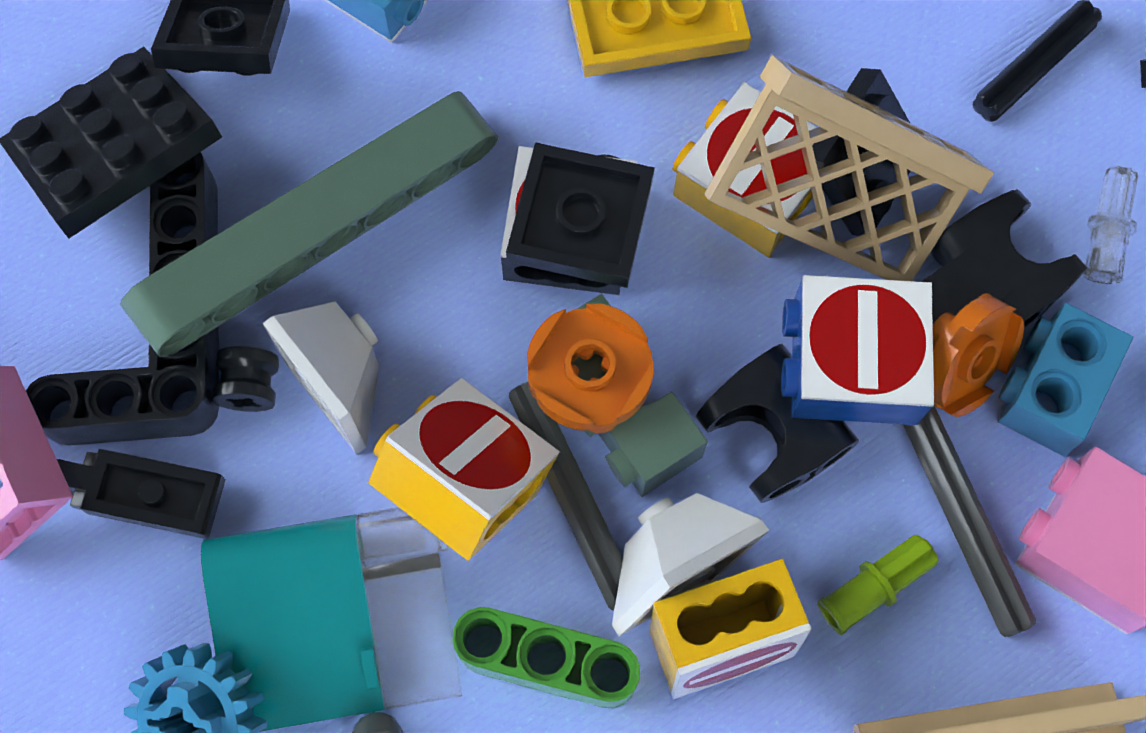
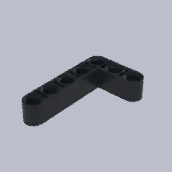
[26,152,219,446]

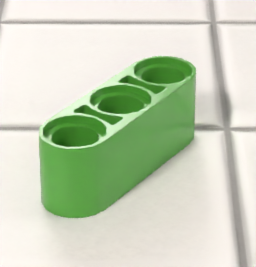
[452,607,640,708]

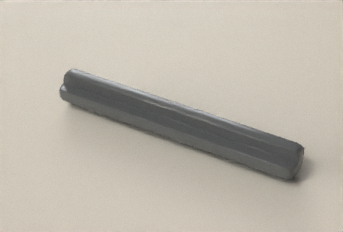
[509,382,623,611]
[903,406,1036,637]

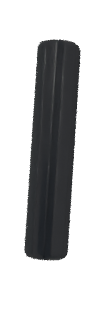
[972,0,1102,122]

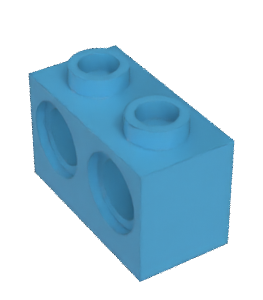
[998,303,1134,457]

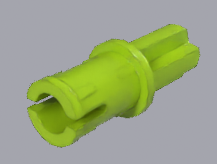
[817,535,939,636]

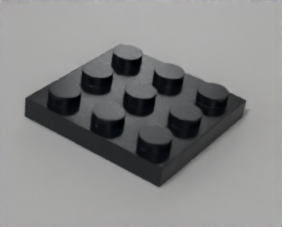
[0,46,222,239]

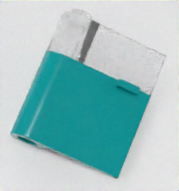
[201,507,462,732]

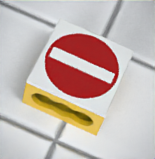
[672,82,817,258]
[368,378,560,561]
[649,558,812,699]

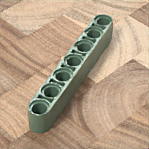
[120,91,498,357]

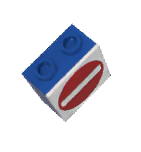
[781,275,934,425]

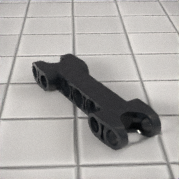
[696,189,1088,503]

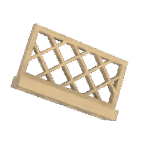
[704,55,994,281]
[853,682,1146,733]

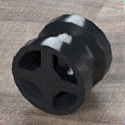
[212,346,279,412]

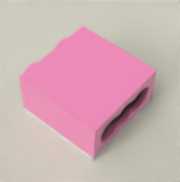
[1014,446,1146,634]

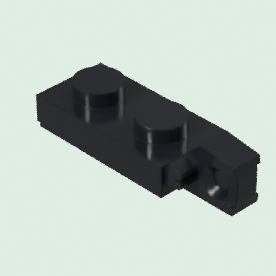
[57,449,226,539]

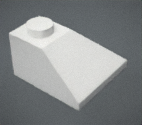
[263,301,379,455]
[612,493,769,636]

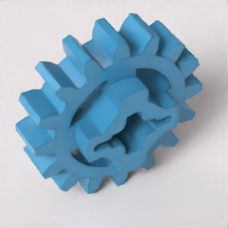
[124,643,267,733]

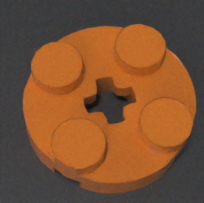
[933,293,1024,417]
[527,303,654,434]

